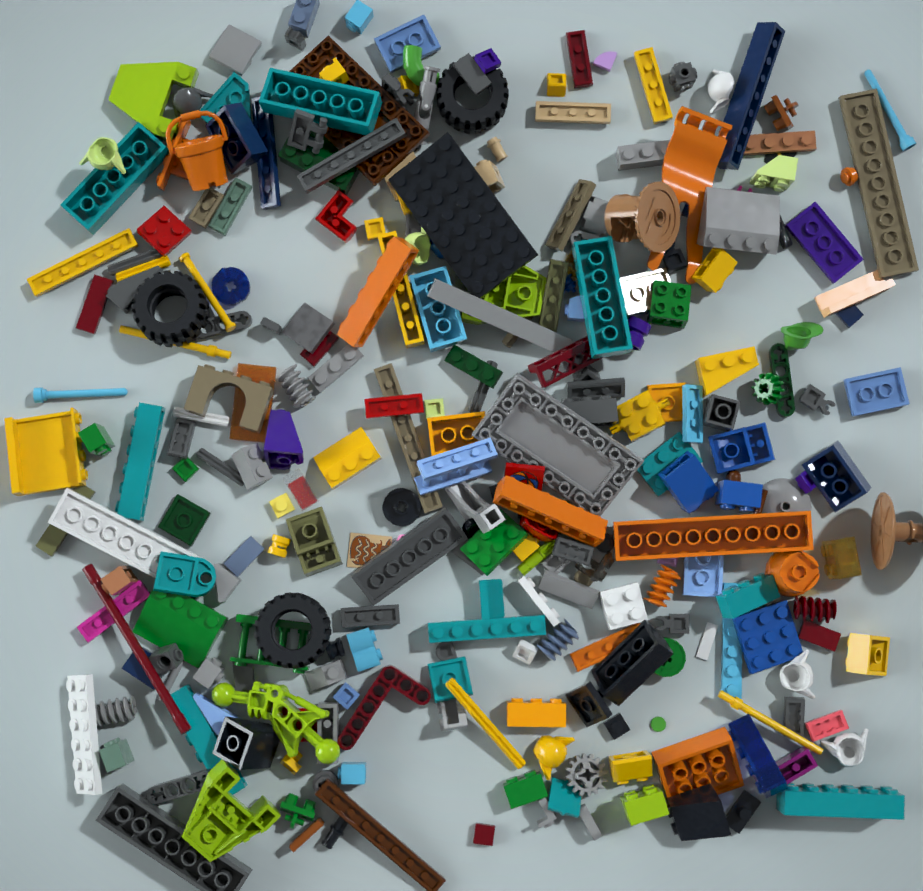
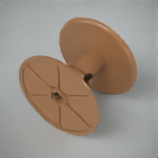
[870,492,923,570]

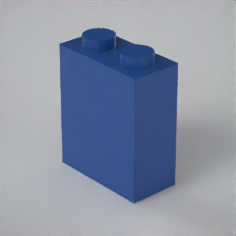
[658,451,719,514]

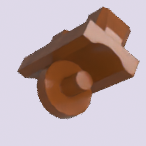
[764,95,798,131]

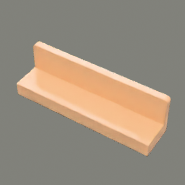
[814,270,895,318]

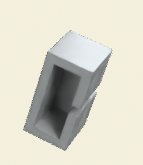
[231,443,273,490]

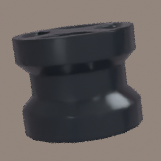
[326,637,345,660]

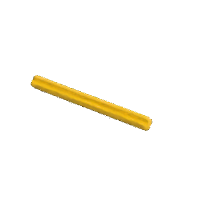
[445,678,526,769]

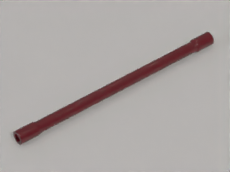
[82,564,192,735]

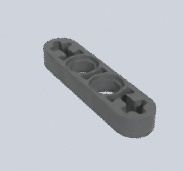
[192,311,252,341]
[146,769,211,804]

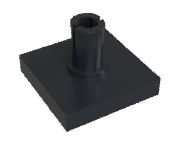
[565,681,612,727]

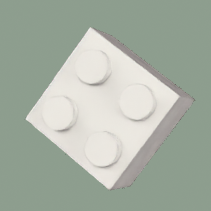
[599,582,648,630]

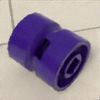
[628,316,652,351]

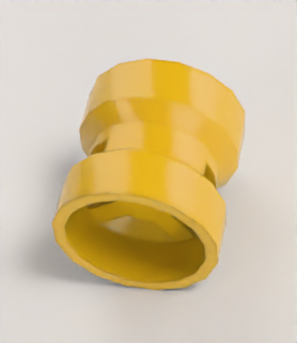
[267,534,291,558]

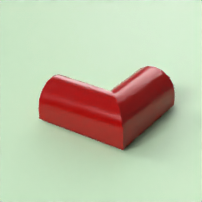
[315,190,357,243]

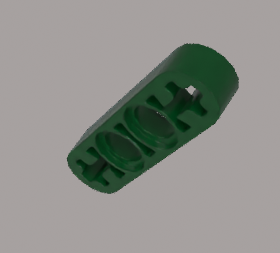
[769,343,795,418]

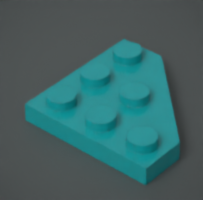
[200,72,252,123]

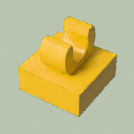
[280,751,303,775]

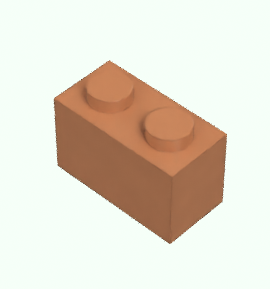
[101,566,139,595]

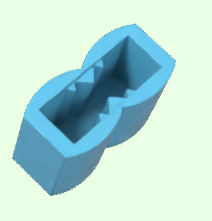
[346,627,383,672]

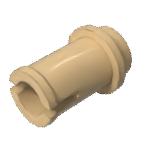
[487,137,508,162]

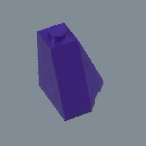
[264,409,304,470]

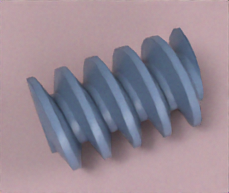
[536,618,579,661]

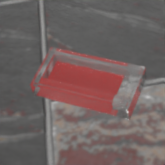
[283,468,319,511]

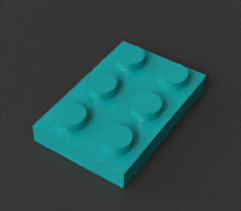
[637,431,703,497]

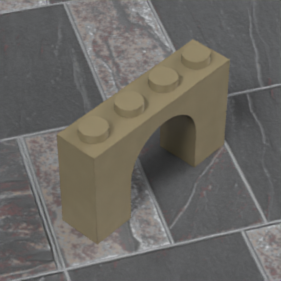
[184,364,274,434]

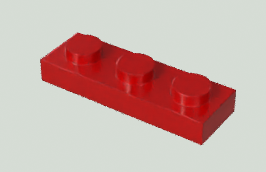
[364,393,424,419]

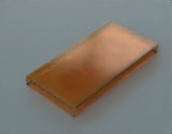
[229,363,277,443]

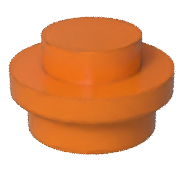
[840,167,858,186]

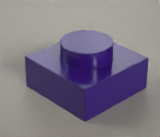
[474,48,502,74]
[795,470,816,494]

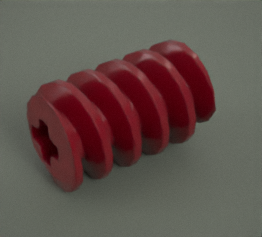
[793,595,837,623]

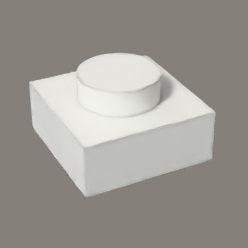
[512,639,538,665]

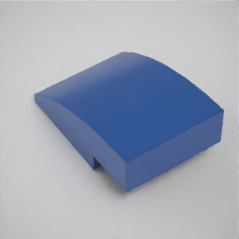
[708,422,776,474]

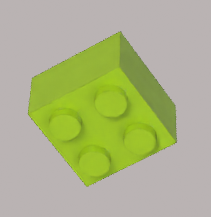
[620,784,669,826]

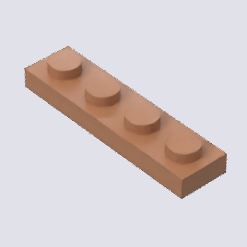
[743,130,817,156]

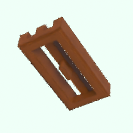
[289,817,325,853]

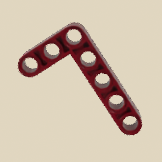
[338,665,431,750]

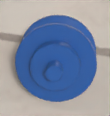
[564,273,577,293]

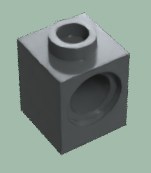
[149,643,184,674]

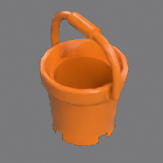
[165,110,228,191]

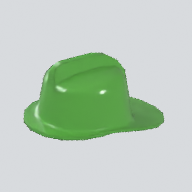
[780,322,824,350]

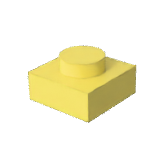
[269,493,295,519]

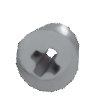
[278,364,316,408]
[95,695,137,726]

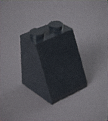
[212,717,280,770]
[666,783,731,841]

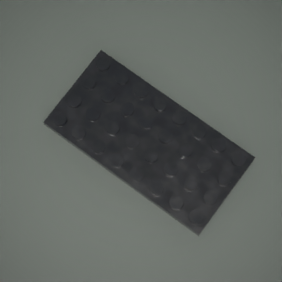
[388,132,538,299]

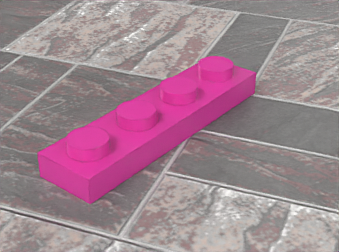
[77,580,150,643]

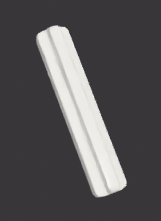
[173,407,230,427]

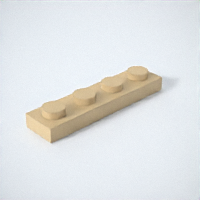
[535,101,611,124]

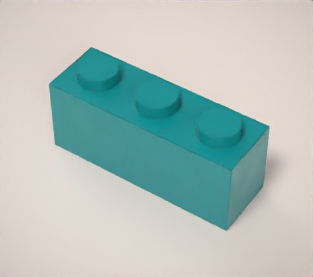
[715,573,780,619]

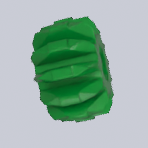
[751,372,785,405]

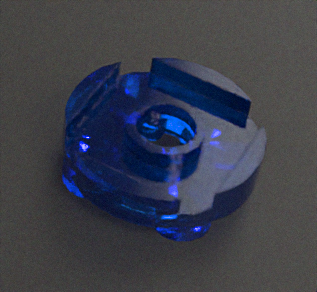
[212,267,251,306]

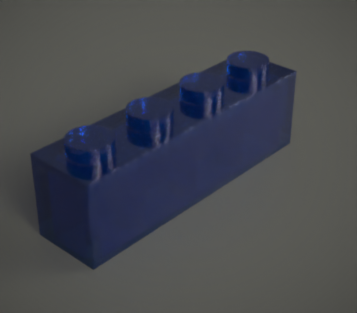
[728,714,788,799]

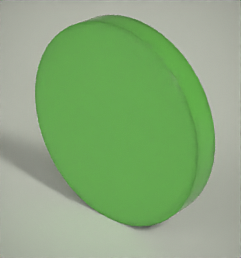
[651,716,666,732]

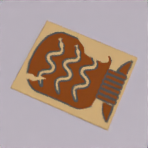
[347,532,392,568]

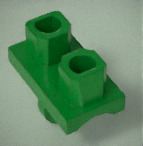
[280,793,316,829]

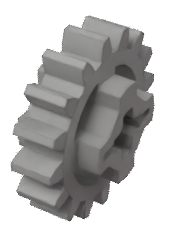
[565,753,608,797]

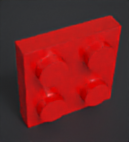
[137,206,192,257]

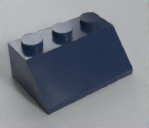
[205,102,268,174]
[802,440,872,512]

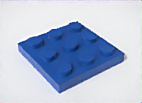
[732,600,803,674]

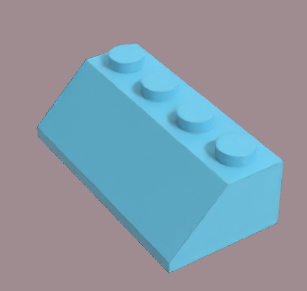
[409,266,467,353]

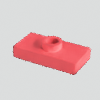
[804,709,849,742]

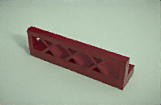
[528,336,604,388]

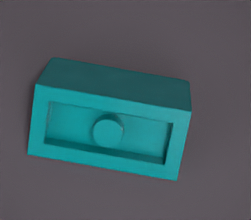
[479,579,505,619]

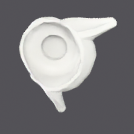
[708,69,734,114]
[780,650,815,699]
[820,729,868,767]

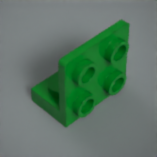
[647,280,691,329]

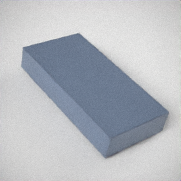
[224,536,265,577]

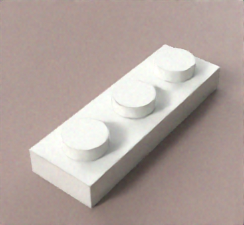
[517,576,560,627]

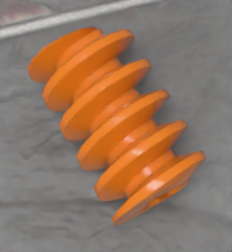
[643,564,681,607]

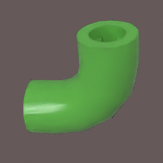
[403,45,440,89]

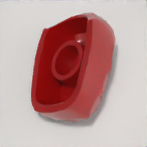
[520,516,559,542]

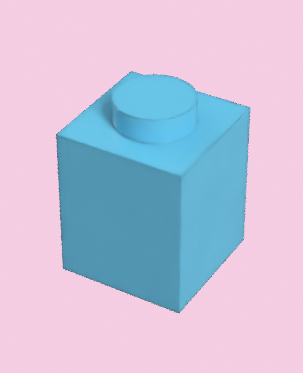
[345,0,374,34]
[338,762,366,784]

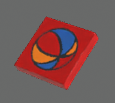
[504,462,545,491]

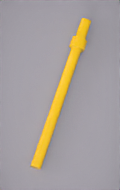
[119,325,232,359]
[718,690,823,755]

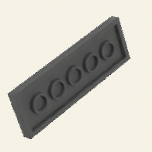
[350,507,468,606]

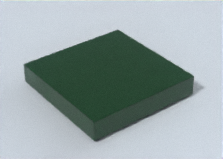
[158,494,211,546]

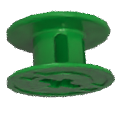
[654,637,686,677]

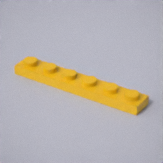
[27,228,139,297]

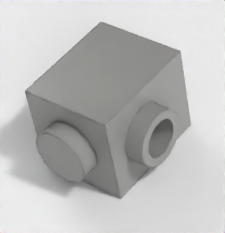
[192,657,225,689]

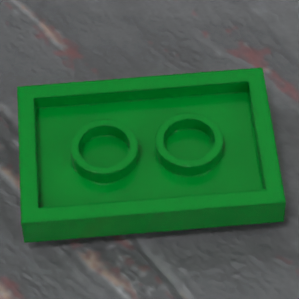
[460,509,529,576]

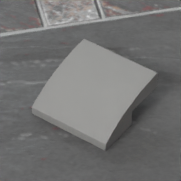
[209,24,262,76]

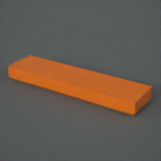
[569,623,641,672]

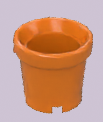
[765,551,820,597]

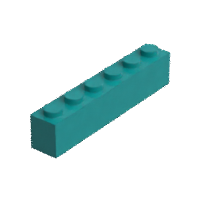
[115,402,166,521]
[428,615,546,643]
[170,684,248,795]

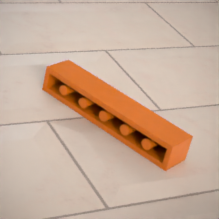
[336,237,419,347]
[493,475,608,547]

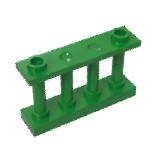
[230,614,312,674]

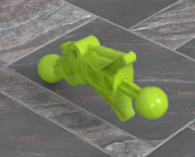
[211,681,340,764]

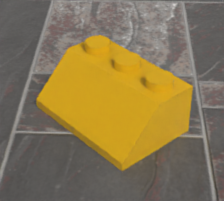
[313,427,382,490]

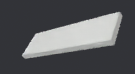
[696,622,718,660]

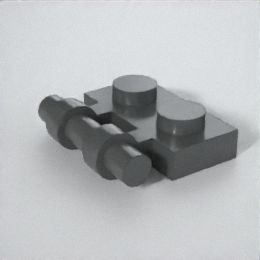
[287,109,328,154]

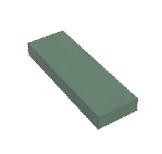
[208,177,253,236]

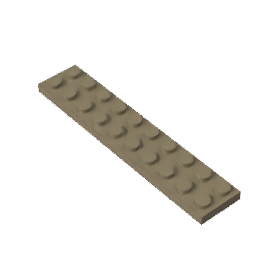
[838,89,919,279]

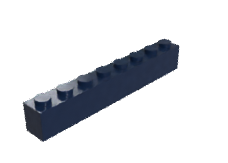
[717,22,785,170]

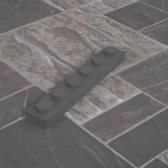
[297,118,407,194]

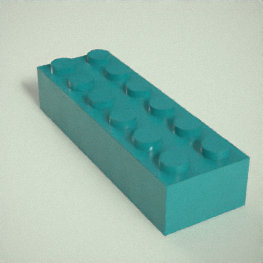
[259,68,382,135]
[60,122,169,235]
[571,236,633,359]
[776,783,905,820]

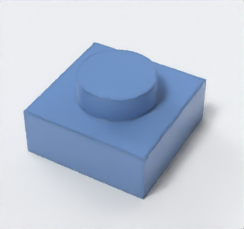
[333,682,360,710]

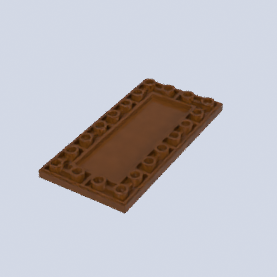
[289,35,430,186]

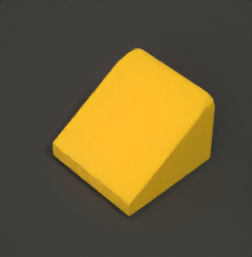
[547,73,566,97]

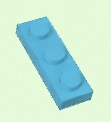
[682,384,703,443]

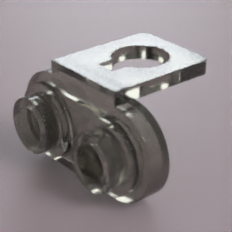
[575,551,615,582]

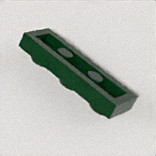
[444,345,503,389]

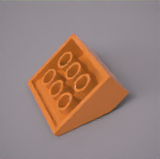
[651,727,745,798]

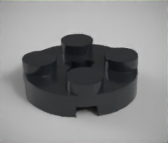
[382,488,421,527]

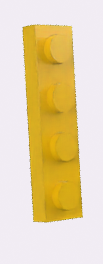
[634,47,673,124]

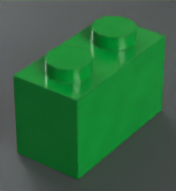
[78,423,115,456]
[503,770,548,809]

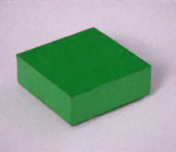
[172,457,199,482]

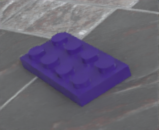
[785,202,864,284]

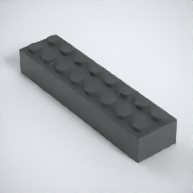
[95,784,253,891]

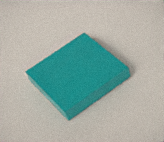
[427,656,473,703]

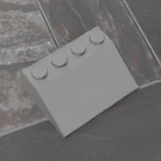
[697,187,780,255]

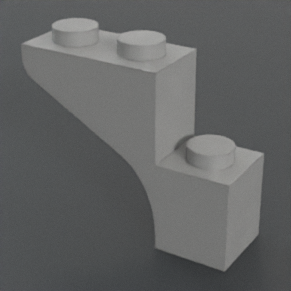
[445,481,506,533]

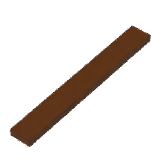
[315,778,446,891]

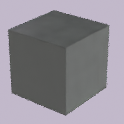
[703,394,741,432]

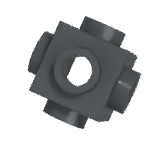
[669,62,697,92]

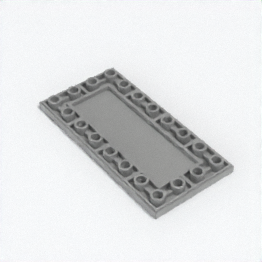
[472,373,644,516]

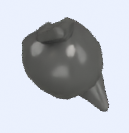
[172,86,213,124]

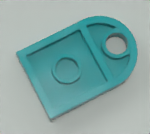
[153,551,216,597]

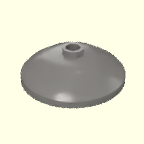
[762,478,812,513]

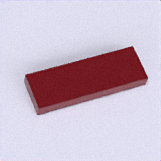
[566,30,593,89]
[76,274,114,335]

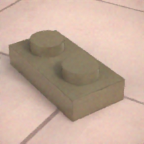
[188,187,224,229]

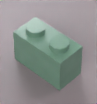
[99,737,134,773]

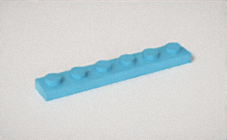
[721,583,742,699]

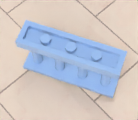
[414,437,498,496]

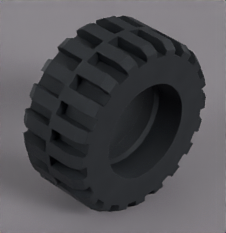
[437,56,509,134]
[132,270,209,348]
[254,592,332,668]

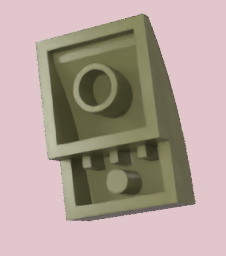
[286,506,343,577]

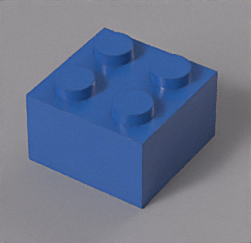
[715,480,763,512]

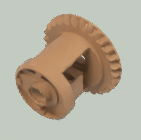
[604,182,680,252]

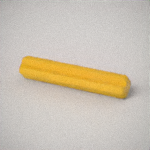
[115,256,171,282]

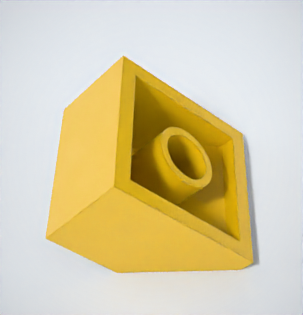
[845,633,890,676]
[608,750,653,785]

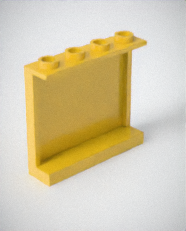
[4,408,88,496]

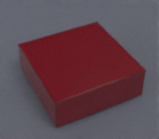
[473,823,495,846]

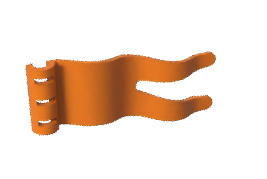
[647,106,733,284]

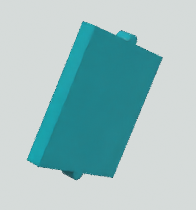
[547,777,582,818]

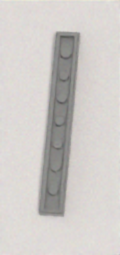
[427,278,572,352]

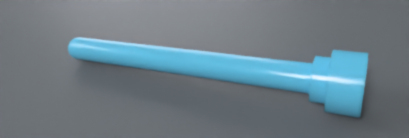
[864,70,916,152]
[33,388,128,403]

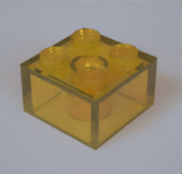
[820,536,862,579]

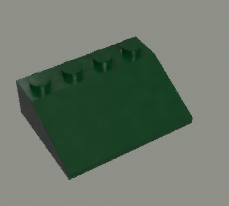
[278,131,360,195]

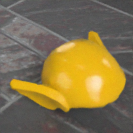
[533,735,575,781]

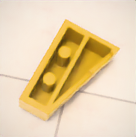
[695,346,759,398]

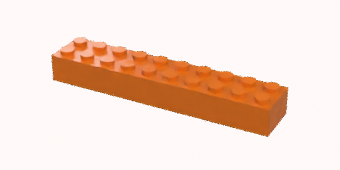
[613,511,814,561]

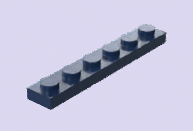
[252,96,281,210]

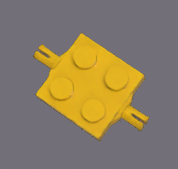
[609,390,671,442]

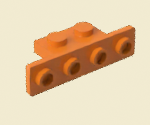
[156,120,191,191]

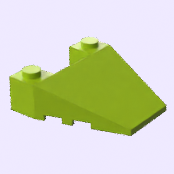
[108,62,199,141]
[460,266,547,325]
[182,759,281,862]

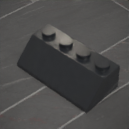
[591,620,674,706]

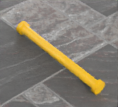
[179,252,237,332]

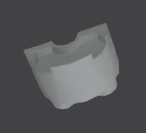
[579,196,608,236]
[437,699,468,731]

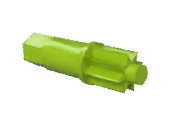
[517,540,555,576]

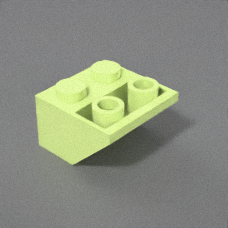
[749,155,798,192]

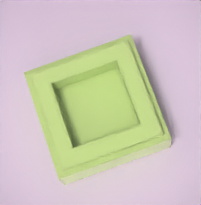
[424,398,445,420]

